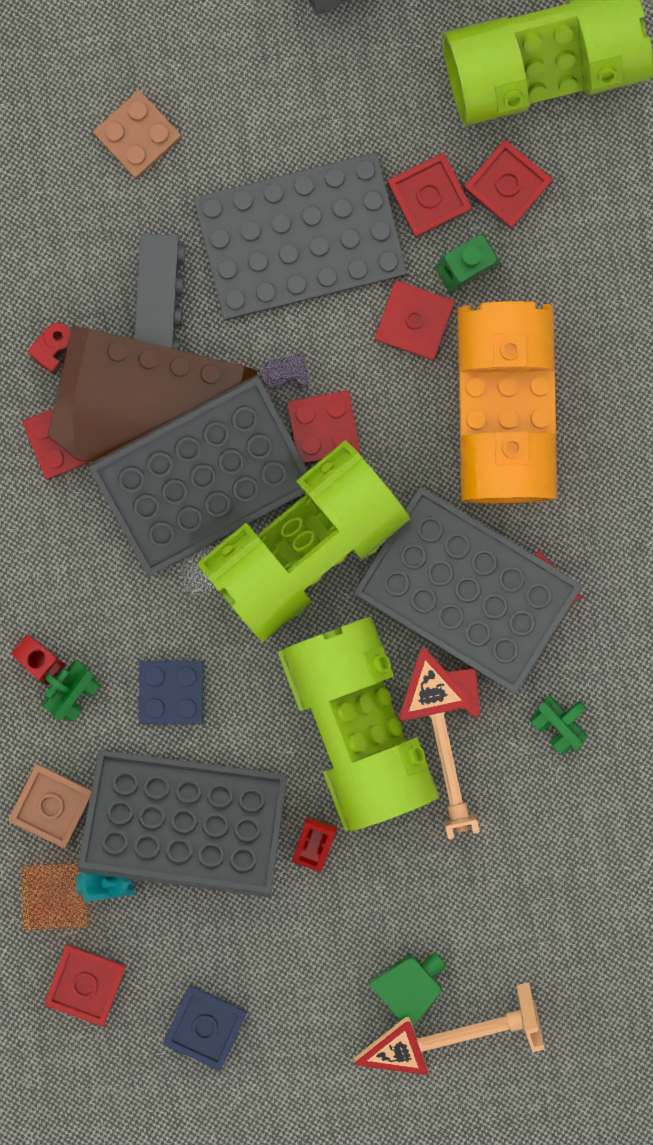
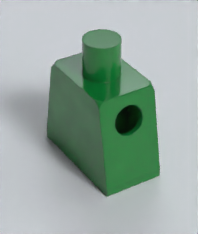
[434,233,502,294]
[368,951,447,1027]

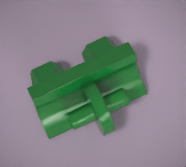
[41,659,100,721]

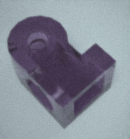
[261,353,310,390]

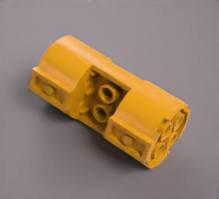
[457,301,558,504]

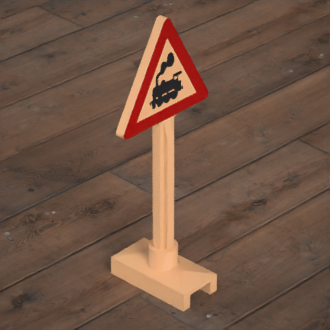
[399,648,480,839]
[354,982,545,1075]

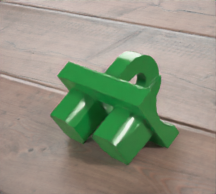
[530,694,588,755]

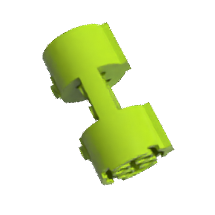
[440,0,653,127]
[197,440,410,643]
[278,616,440,831]

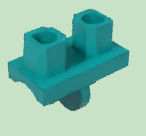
[76,872,135,902]

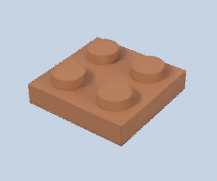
[93,90,182,180]
[8,763,91,849]

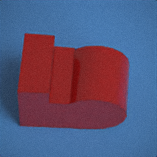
[27,322,70,375]
[11,633,66,685]

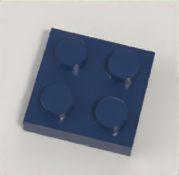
[139,661,203,724]
[163,985,247,1071]

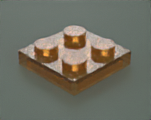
[21,863,89,930]

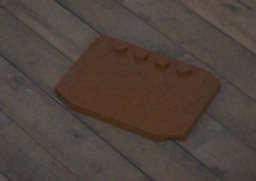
[47,326,258,462]

